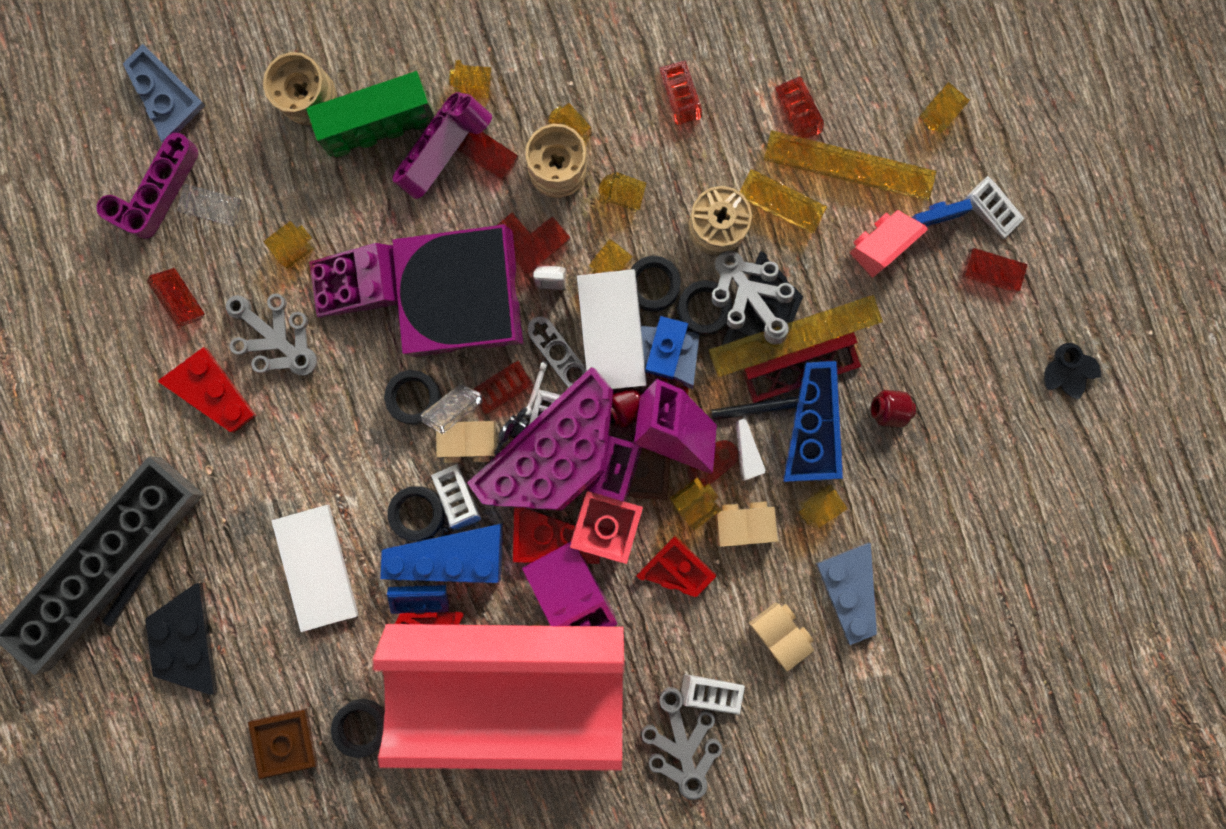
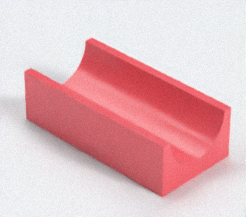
[373,624,624,770]

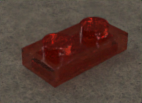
[457,132,519,181]
[962,248,1028,293]
[147,268,205,328]

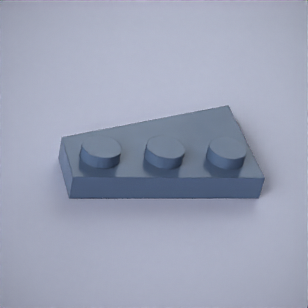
[123,44,206,143]

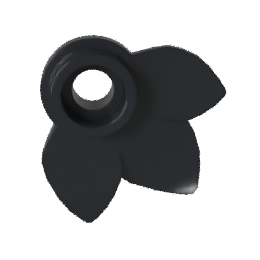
[1044,343,1101,399]
[494,407,529,456]

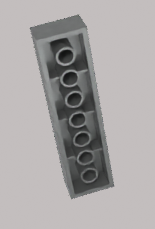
[0,456,204,675]

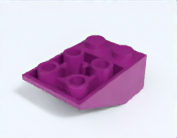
[309,243,398,317]
[634,379,717,474]
[585,436,643,502]
[522,542,618,627]

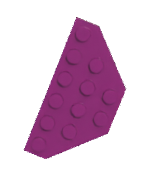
[467,367,613,511]

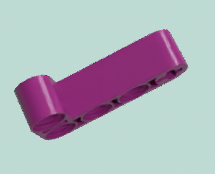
[392,92,492,199]
[96,133,198,239]

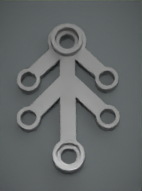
[712,251,794,344]
[226,294,317,376]
[641,687,722,800]

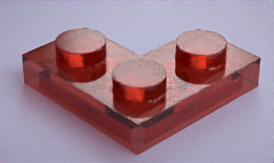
[497,212,571,276]

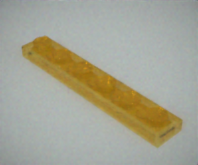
[763,130,936,201]
[709,295,883,378]

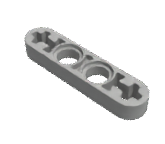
[528,317,587,388]

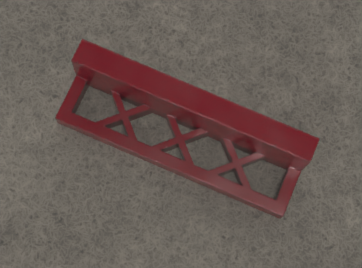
[742,332,861,403]

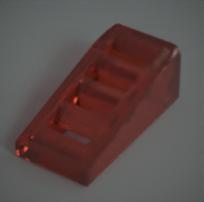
[659,60,702,125]
[775,76,824,142]
[470,360,534,415]

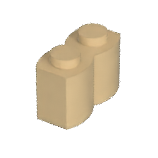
[436,421,497,463]
[715,501,778,547]
[749,602,814,672]

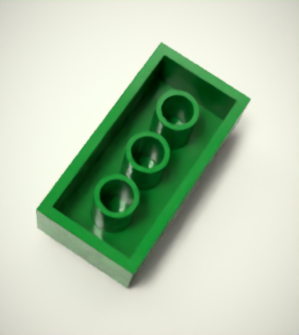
[306,71,435,157]

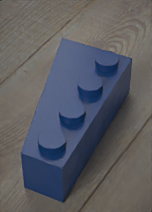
[783,361,843,482]
[380,523,503,583]

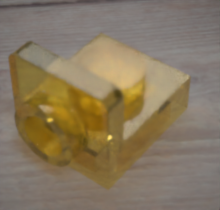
[449,60,492,98]
[548,102,592,142]
[598,172,646,211]

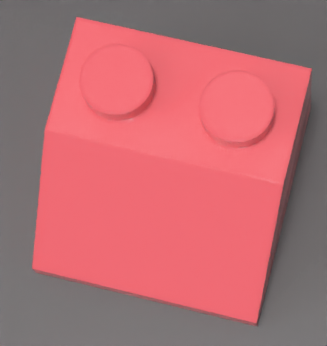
[850,210,928,278]
[570,491,643,564]

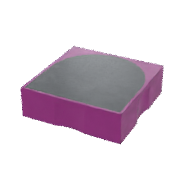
[392,224,523,357]

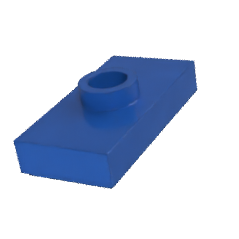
[911,199,973,227]
[645,316,688,380]
[387,585,449,614]

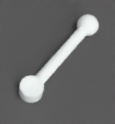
[525,360,548,418]

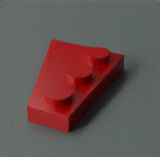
[158,347,256,433]
[513,507,600,564]

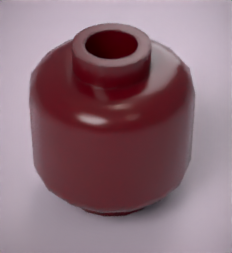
[610,387,643,428]
[870,390,916,428]

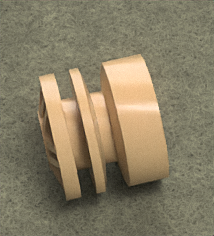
[263,52,337,125]
[525,124,587,198]
[688,186,752,256]

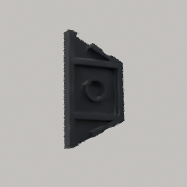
[718,251,803,354]
[145,582,217,695]

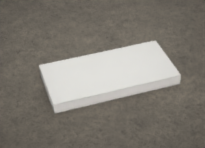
[577,269,647,389]
[271,505,359,632]

